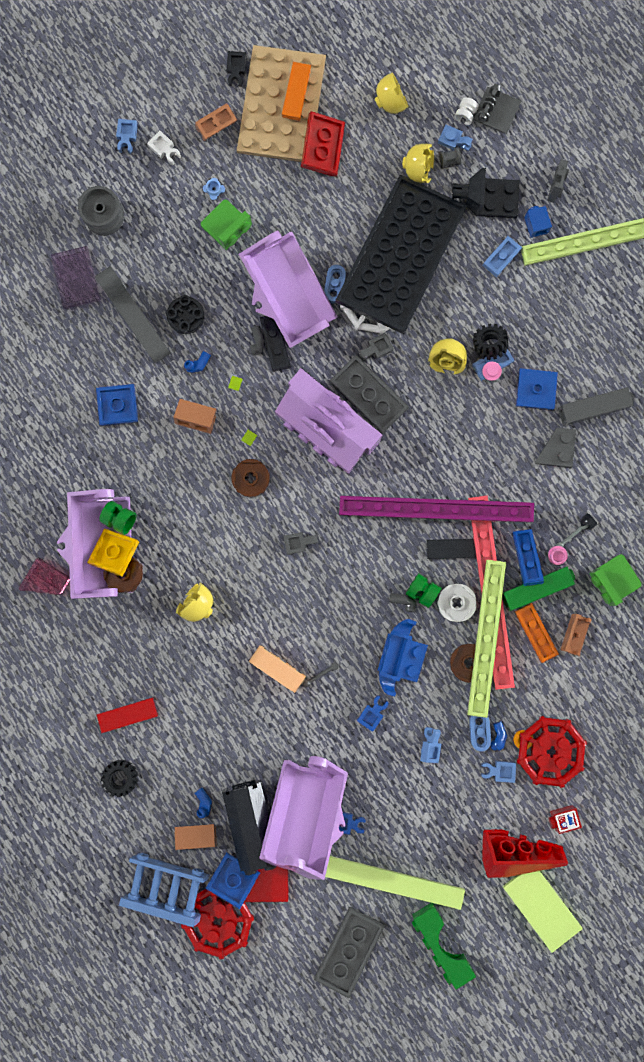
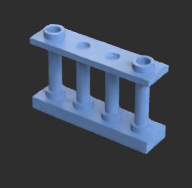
[119,853,210,927]

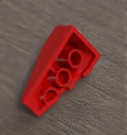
[482,829,568,878]

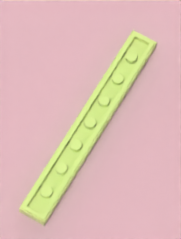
[521,218,644,266]
[467,560,506,718]
[325,856,465,910]

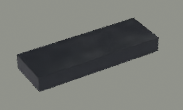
[259,316,291,372]
[427,539,476,559]

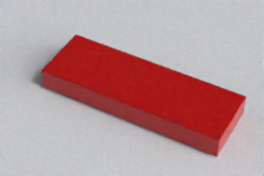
[97,697,158,733]

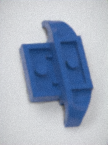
[377,619,428,697]

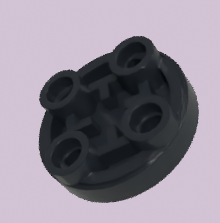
[166,295,204,334]

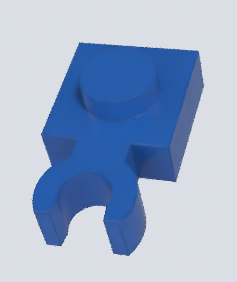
[357,695,389,732]
[339,812,366,835]

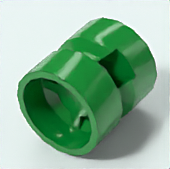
[99,501,137,535]
[405,573,441,608]

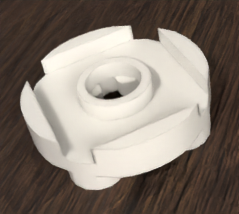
[437,584,476,622]

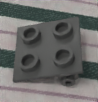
[473,84,521,134]

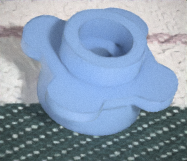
[203,178,225,200]

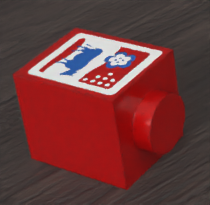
[548,805,582,834]

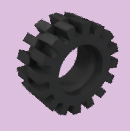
[473,324,509,360]
[101,760,138,797]

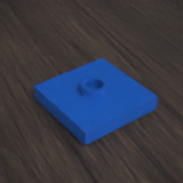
[516,368,558,410]
[96,384,138,426]
[206,852,260,909]

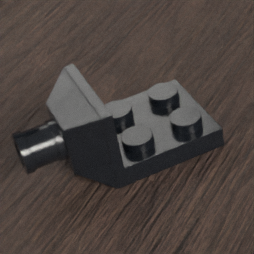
[452,168,520,219]

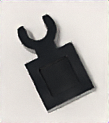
[227,51,247,87]

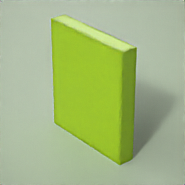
[228,376,243,391]
[241,430,257,446]

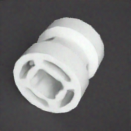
[454,97,479,125]

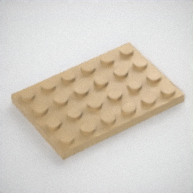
[237,45,326,162]

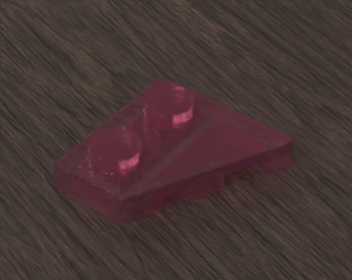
[19,558,70,595]

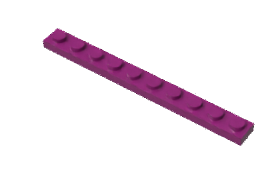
[339,496,534,523]

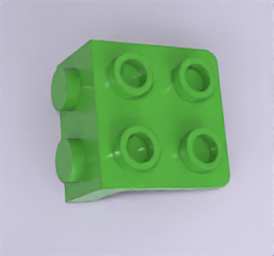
[201,199,252,250]
[589,554,642,606]

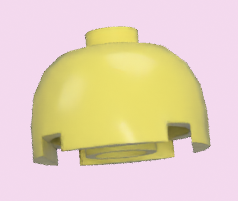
[375,73,409,114]
[402,144,434,183]
[428,339,467,374]
[176,583,213,622]

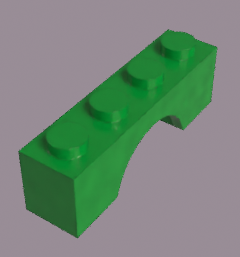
[412,903,476,990]

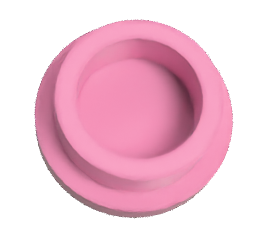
[482,362,502,381]
[548,546,568,565]

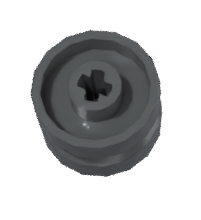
[78,186,125,236]

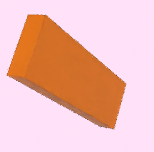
[282,62,311,121]
[514,603,559,663]

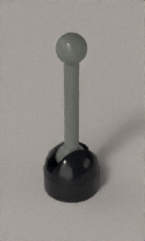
[556,513,598,547]

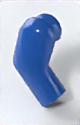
[490,721,508,751]

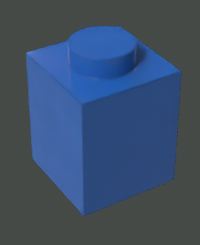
[524,206,552,238]

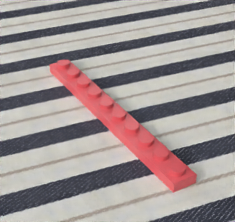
[468,495,515,690]

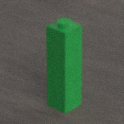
[502,566,575,611]

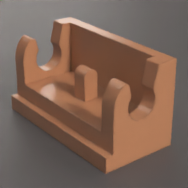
[195,103,237,141]
[173,399,217,434]
[560,614,592,656]
[175,824,217,850]

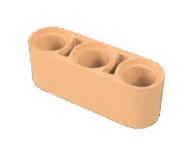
[249,645,306,693]

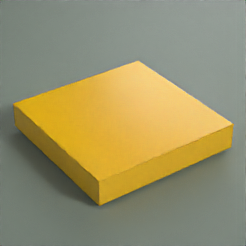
[87,528,139,577]

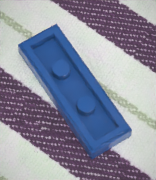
[512,529,544,586]

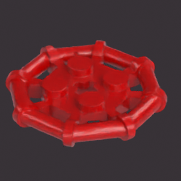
[516,716,587,788]
[181,889,254,960]

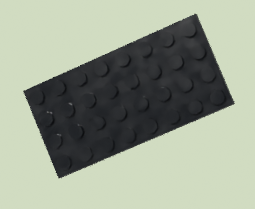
[335,174,468,335]

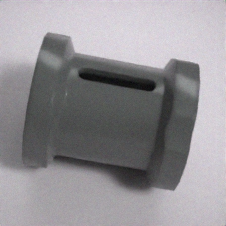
[439,147,461,169]

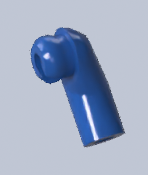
[184,351,211,373]
[194,787,212,819]

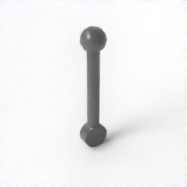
[303,662,338,687]

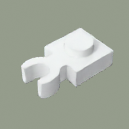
[147,131,181,165]

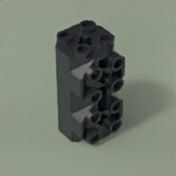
[222,780,276,875]

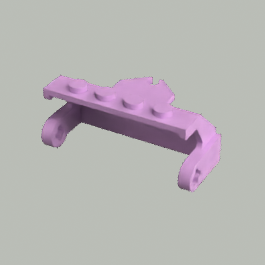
[239,231,338,348]
[275,368,382,474]
[57,489,133,599]
[259,756,348,880]

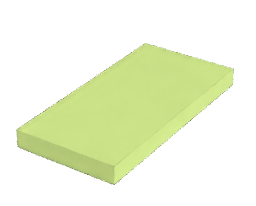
[502,871,583,953]

